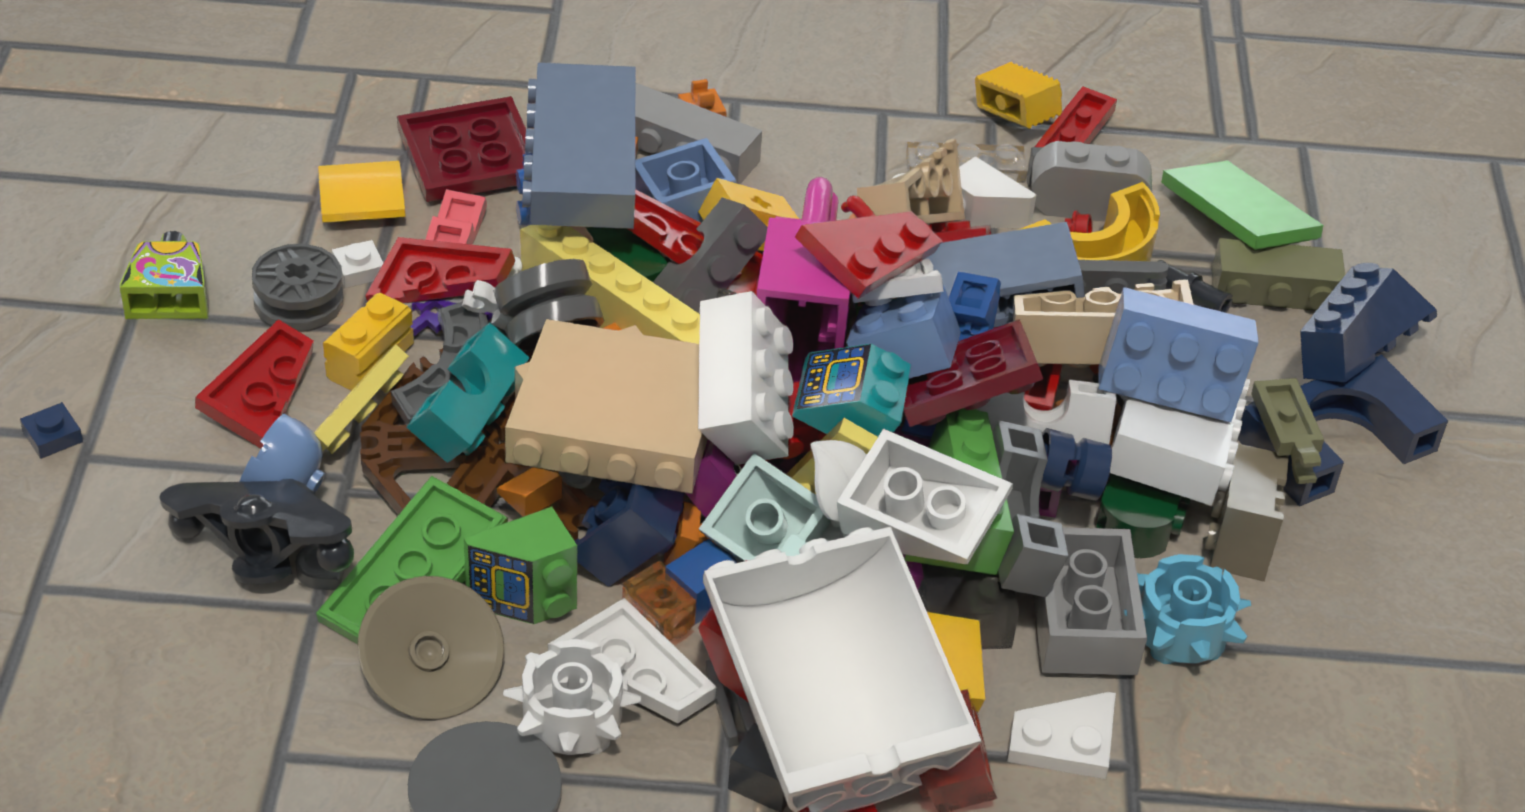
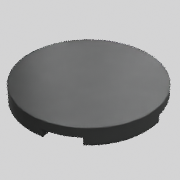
[407,721,562,812]

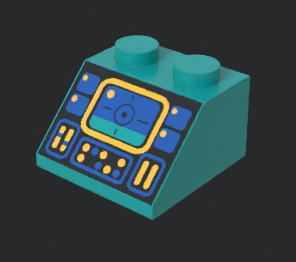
[792,344,911,437]

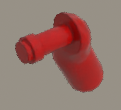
[841,195,876,218]

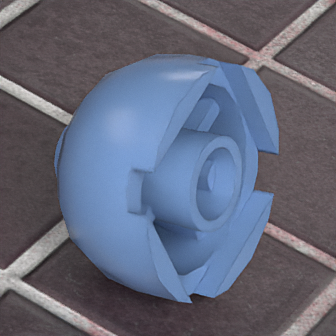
[239,414,326,494]

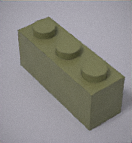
[1212,238,1346,311]

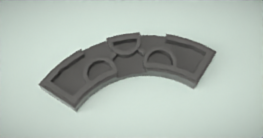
[391,301,488,431]

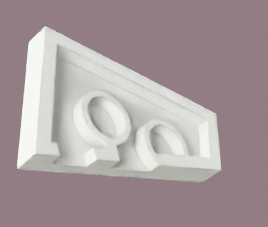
[548,598,717,723]

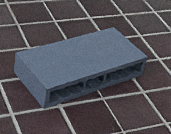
[522,63,636,229]
[925,222,1085,327]

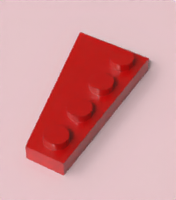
[627,189,763,296]

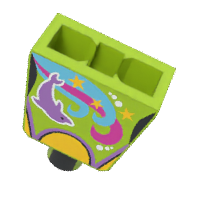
[120,231,209,319]

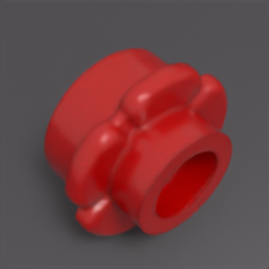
[1064,210,1093,233]

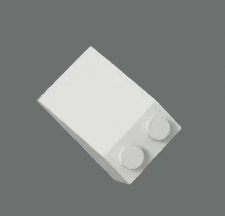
[837,429,1013,564]

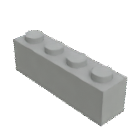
[635,83,762,184]

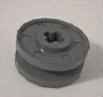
[252,244,343,331]

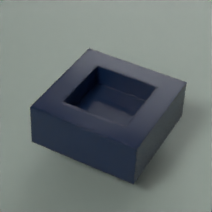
[20,402,83,459]

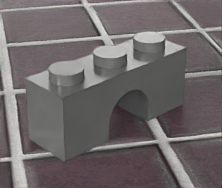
[653,197,768,314]

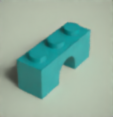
[406,322,529,463]

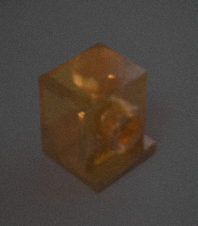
[622,560,696,641]

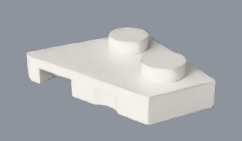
[1007,692,1116,779]

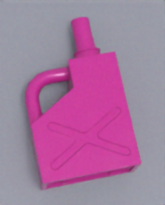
[757,177,852,382]

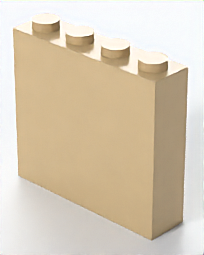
[505,319,708,493]

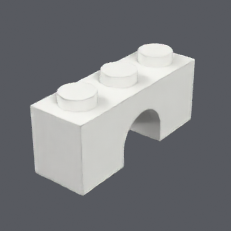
[977,380,1116,444]

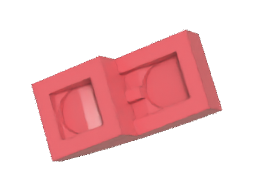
[425,190,487,245]

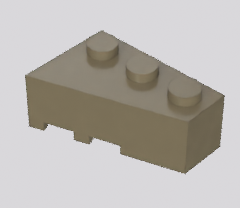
[1205,444,1289,582]

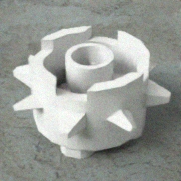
[503,639,641,755]

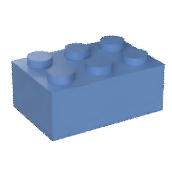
[1099,287,1259,422]

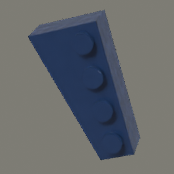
[574,479,685,587]

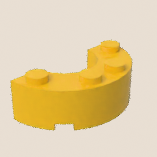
[1018,182,1160,261]

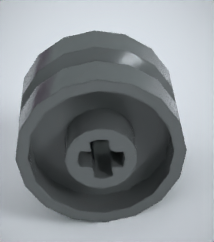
[493,259,605,353]

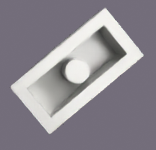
[959,156,1037,229]

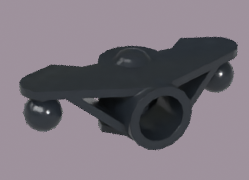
[159,479,354,585]

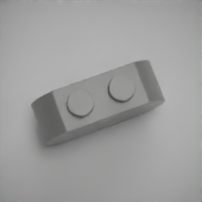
[1031,141,1152,221]

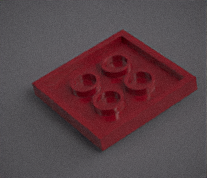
[397,96,526,202]
[903,319,1043,427]

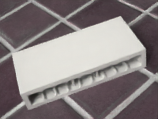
[1110,378,1250,506]

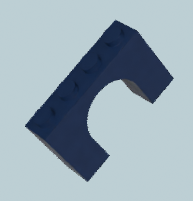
[1238,355,1448,507]

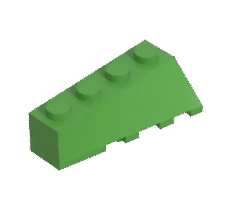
[905,408,1014,575]

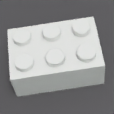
[698,291,793,465]

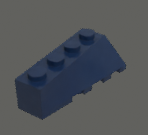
[1300,263,1437,382]

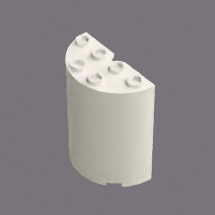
[703,527,981,812]

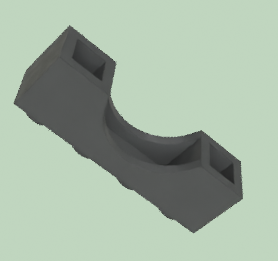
[992,420,1069,597]

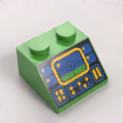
[464,507,577,625]

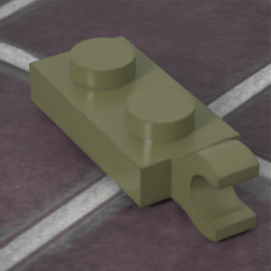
[1251,378,1324,484]

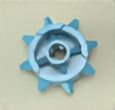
[1124,554,1251,664]

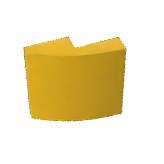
[318,161,406,223]

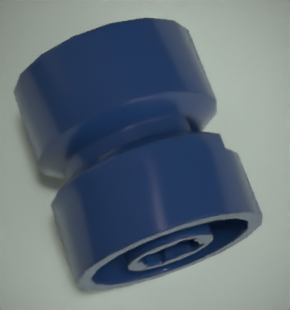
[1040,428,1112,501]

